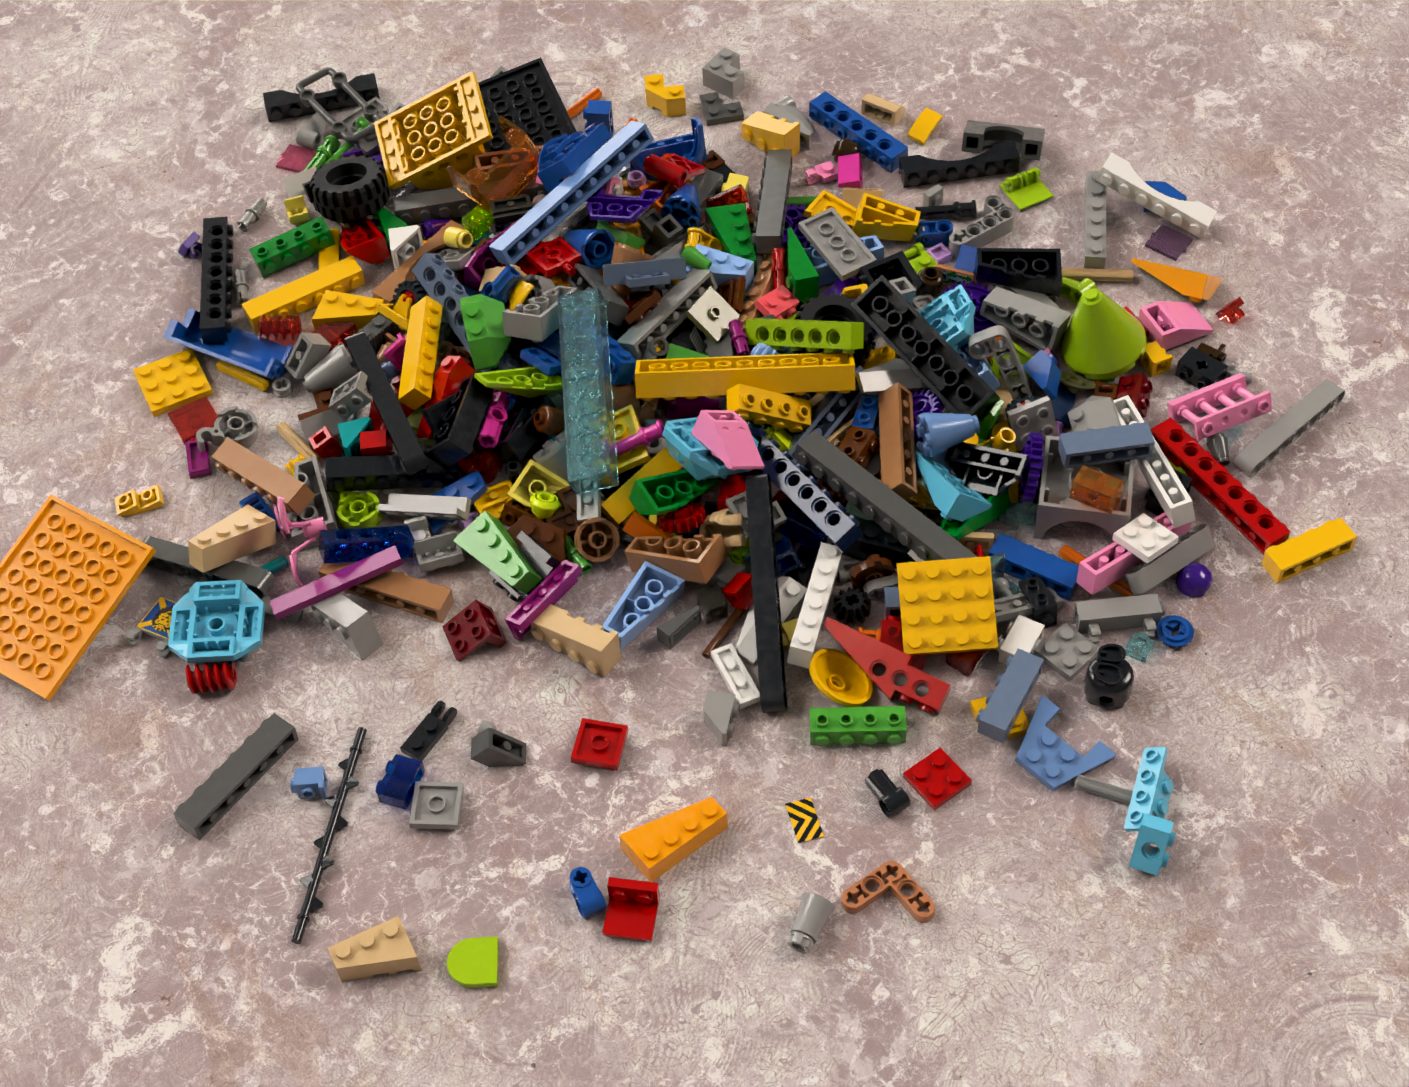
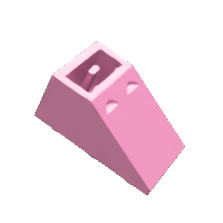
[1138,301,1213,350]
[691,410,765,471]

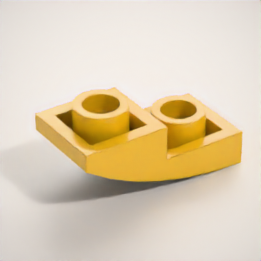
[907,107,943,145]
[114,484,165,517]

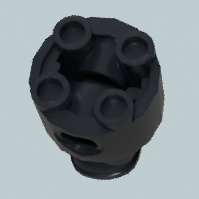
[1084,644,1134,709]

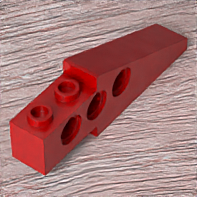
[823,617,951,715]

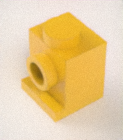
[1139,341,1173,377]

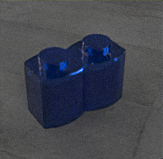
[375,754,425,810]

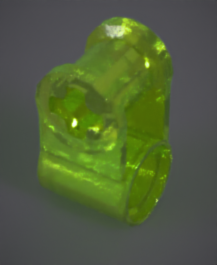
[462,205,494,241]

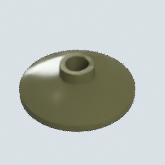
[1060,371,1096,393]

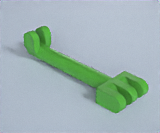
[323,117,370,165]

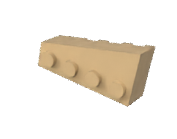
[188,504,276,573]
[530,604,621,677]

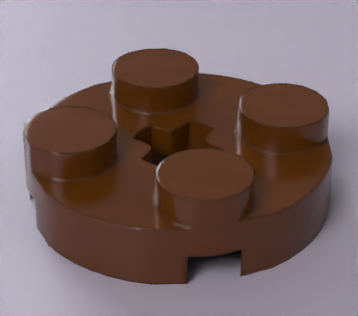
[849,554,896,592]

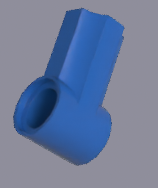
[481,265,521,304]

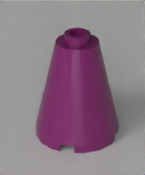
[665,395,722,419]

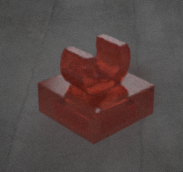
[1215,296,1245,324]

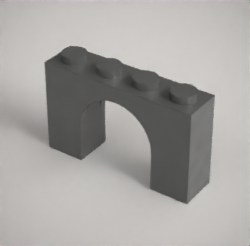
[961,120,1045,161]

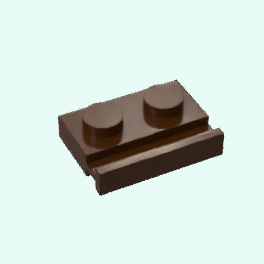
[717,275,746,314]

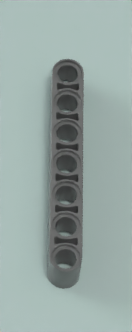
[143,536,276,599]

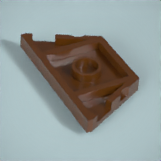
[507,515,568,562]

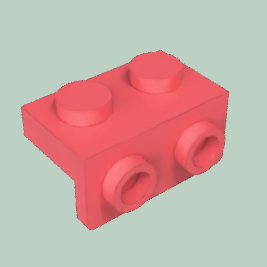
[754,285,800,319]

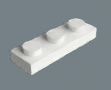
[711,643,760,709]

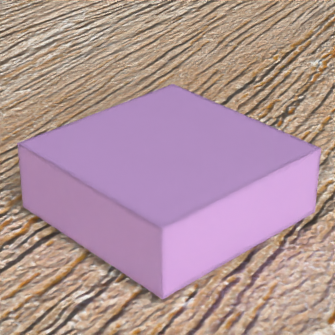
[925,243,953,264]

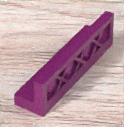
[505,560,583,640]

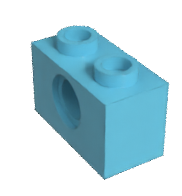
[1129,813,1176,876]

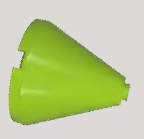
[1061,289,1147,380]

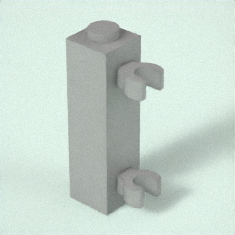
[1073,594,1165,643]

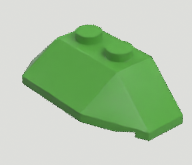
[460,294,512,372]

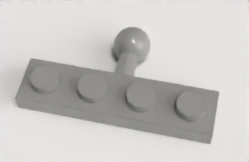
[992,577,1062,623]

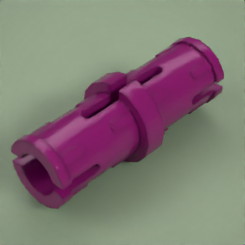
[728,319,751,356]

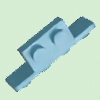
[1124,747,1174,832]

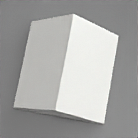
[388,225,423,270]

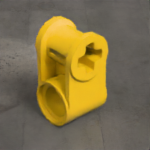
[684,227,722,251]

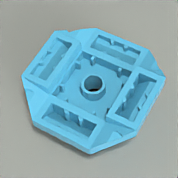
[919,284,976,351]
[662,417,759,481]
[168,580,265,663]

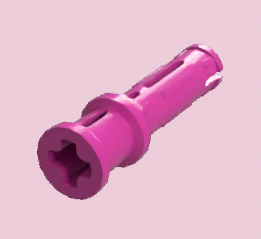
[601,419,665,462]

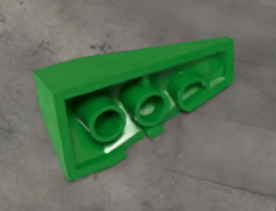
[786,228,819,303]
[629,469,722,515]
[940,489,1011,540]

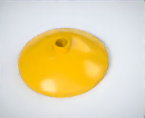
[809,648,873,707]

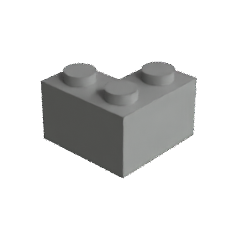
[702,47,744,99]

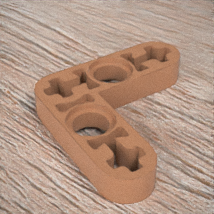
[841,861,935,923]

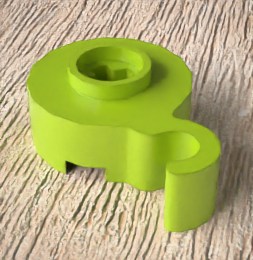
[331,491,383,535]

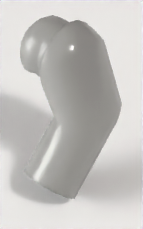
[1224,361,1252,383]

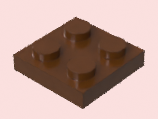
[624,288,662,324]

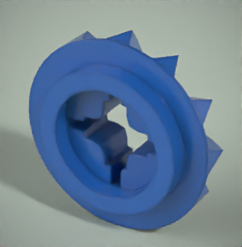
[1156,615,1194,649]

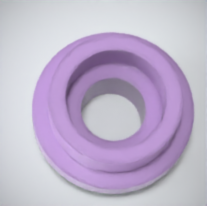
[626,170,646,188]

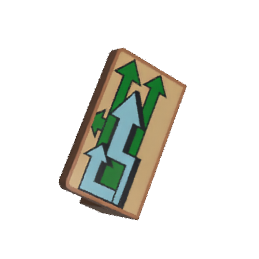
[935,264,978,287]

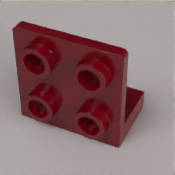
[443,600,507,662]

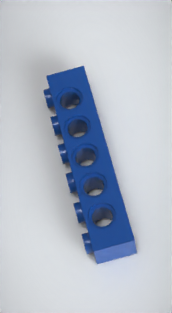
[809,91,908,173]

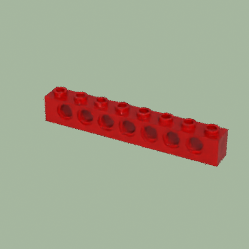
[1151,417,1290,555]

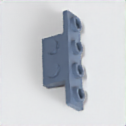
[603,257,687,290]

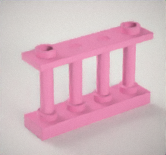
[1167,373,1272,441]

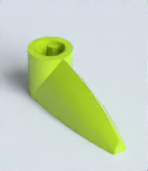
[1060,277,1097,304]

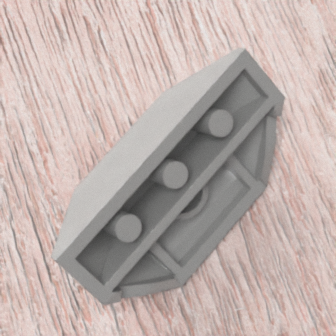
[1068,395,1121,432]

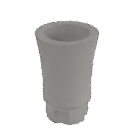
[788,892,835,954]

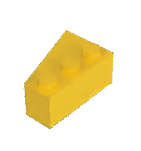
[741,111,800,158]
[312,290,385,336]

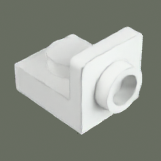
[404,516,431,554]

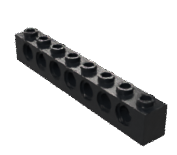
[200,216,234,344]

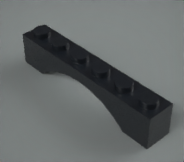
[263,73,380,122]
[899,141,1020,188]

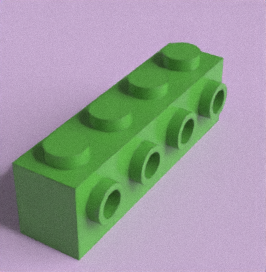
[809,706,907,746]

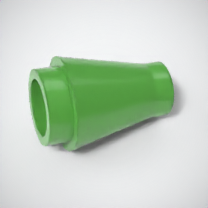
[680,246,712,270]

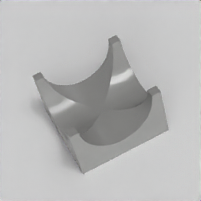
[1034,435,1135,542]

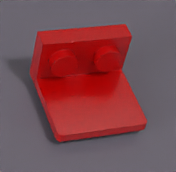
[602,877,660,942]

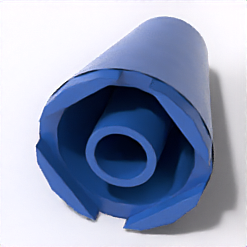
[563,229,615,270]

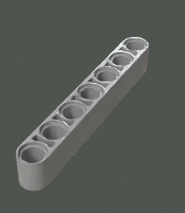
[1233,379,1345,477]

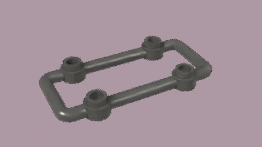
[296,67,382,143]

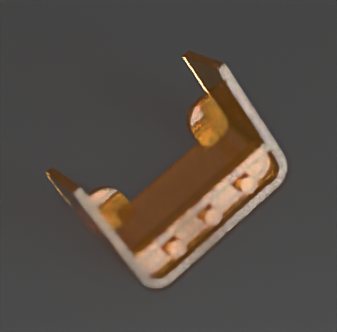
[447,115,540,213]

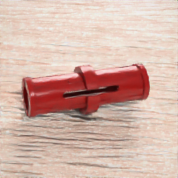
[771,248,788,289]

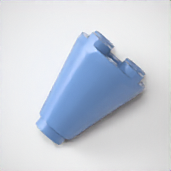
[916,412,980,457]

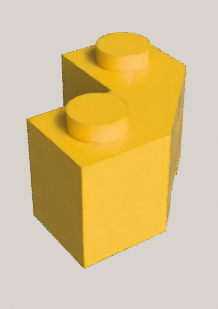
[644,74,686,117]

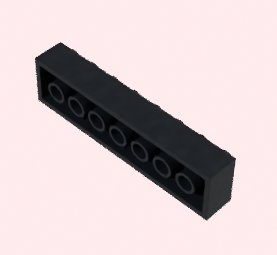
[851,275,1000,419]

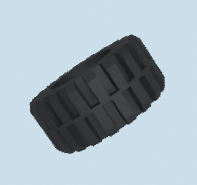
[310,155,390,222]
[795,293,875,367]

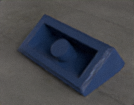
[1052,385,1076,429]

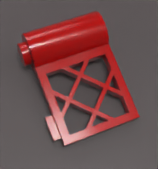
[643,153,707,187]

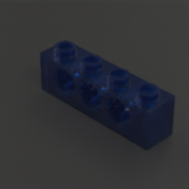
[319,525,414,563]

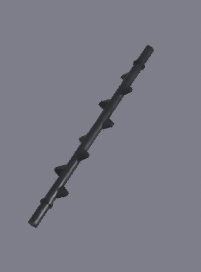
[291,727,367,944]

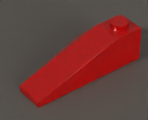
[341,217,390,264]
[416,356,476,440]

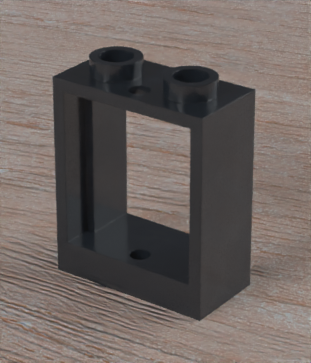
[856,251,923,295]

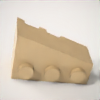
[328,916,421,982]

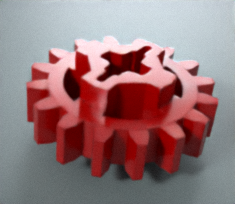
[657,501,706,534]

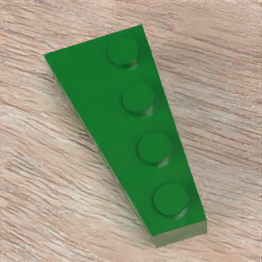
[705,203,757,277]

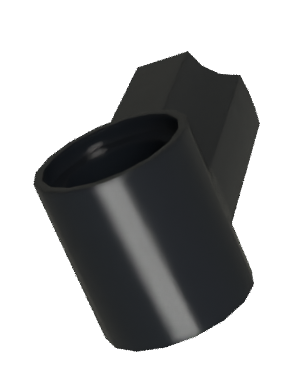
[865,769,911,818]

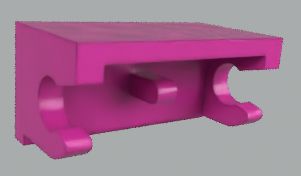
[838,153,863,188]

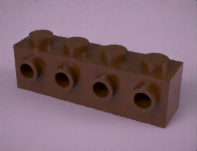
[816,425,880,505]

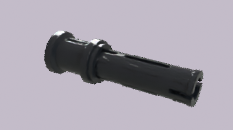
[915,200,977,219]

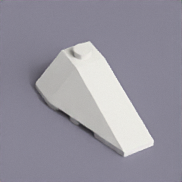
[735,576,807,665]

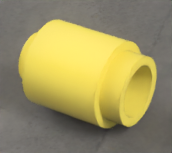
[444,227,473,250]

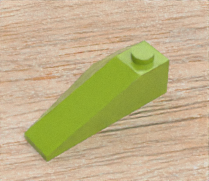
[474,367,570,398]

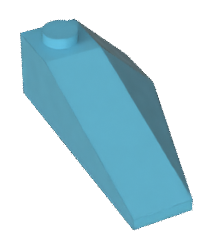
[915,451,991,522]

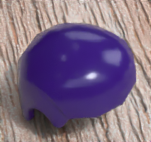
[1176,562,1213,597]

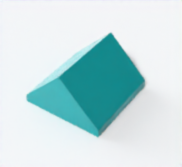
[337,417,374,457]

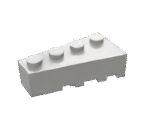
[980,286,1072,352]

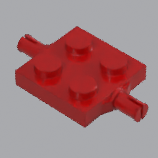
[525,237,583,278]

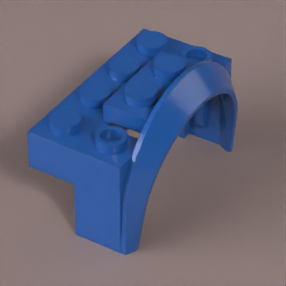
[625,117,707,181]
[537,122,612,193]

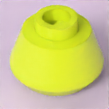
[530,491,560,519]

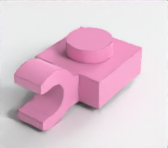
[805,160,838,185]

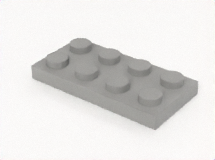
[798,207,877,281]

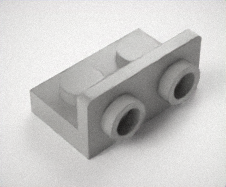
[328,371,373,419]

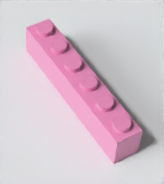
[1076,512,1191,595]

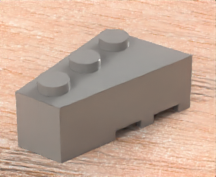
[311,593,384,661]

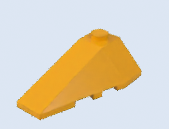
[1131,258,1222,303]

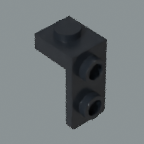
[1018,576,1057,628]

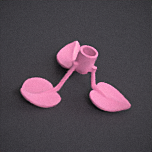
[274,496,328,587]

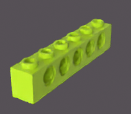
[746,318,864,353]

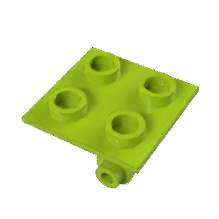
[999,167,1054,210]

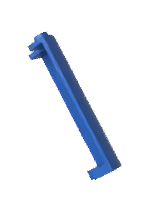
[163,307,294,379]

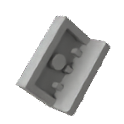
[413,531,465,572]

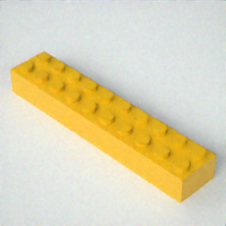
[635,352,855,401]

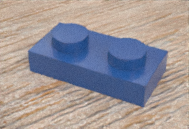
[520,346,566,376]

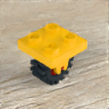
[378,281,428,331]

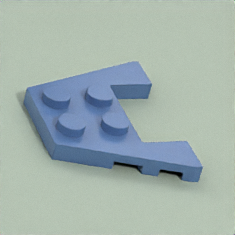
[1015,695,1116,791]

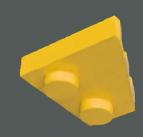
[472,479,513,520]

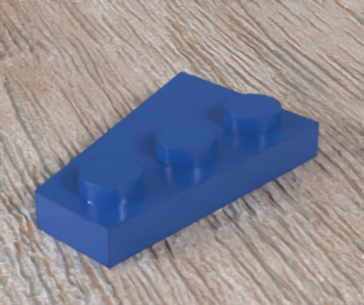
[428,470,488,535]

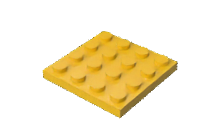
[897,556,998,656]

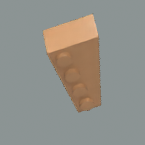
[624,534,729,584]

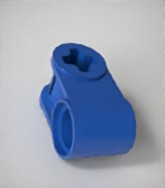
[915,220,953,248]
[569,867,607,918]

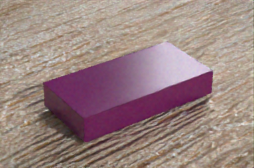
[185,440,212,479]

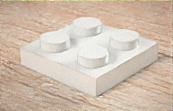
[1112,513,1179,564]

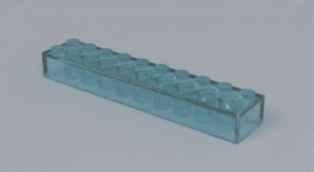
[557,287,619,494]

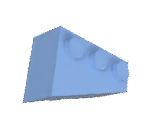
[686,244,754,292]

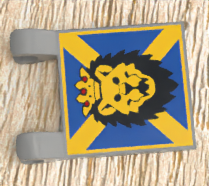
[126,596,177,658]

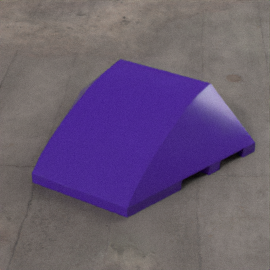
[587,187,663,224]

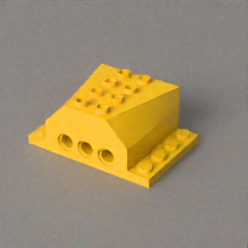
[374,71,493,190]

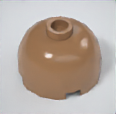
[574,518,620,562]

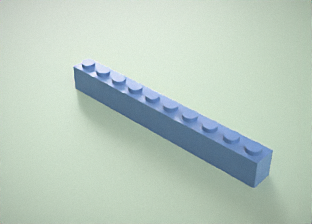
[489,121,654,265]

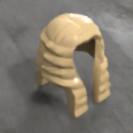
[699,508,749,554]

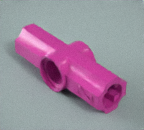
[478,391,510,449]

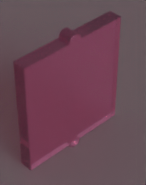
[276,144,316,173]

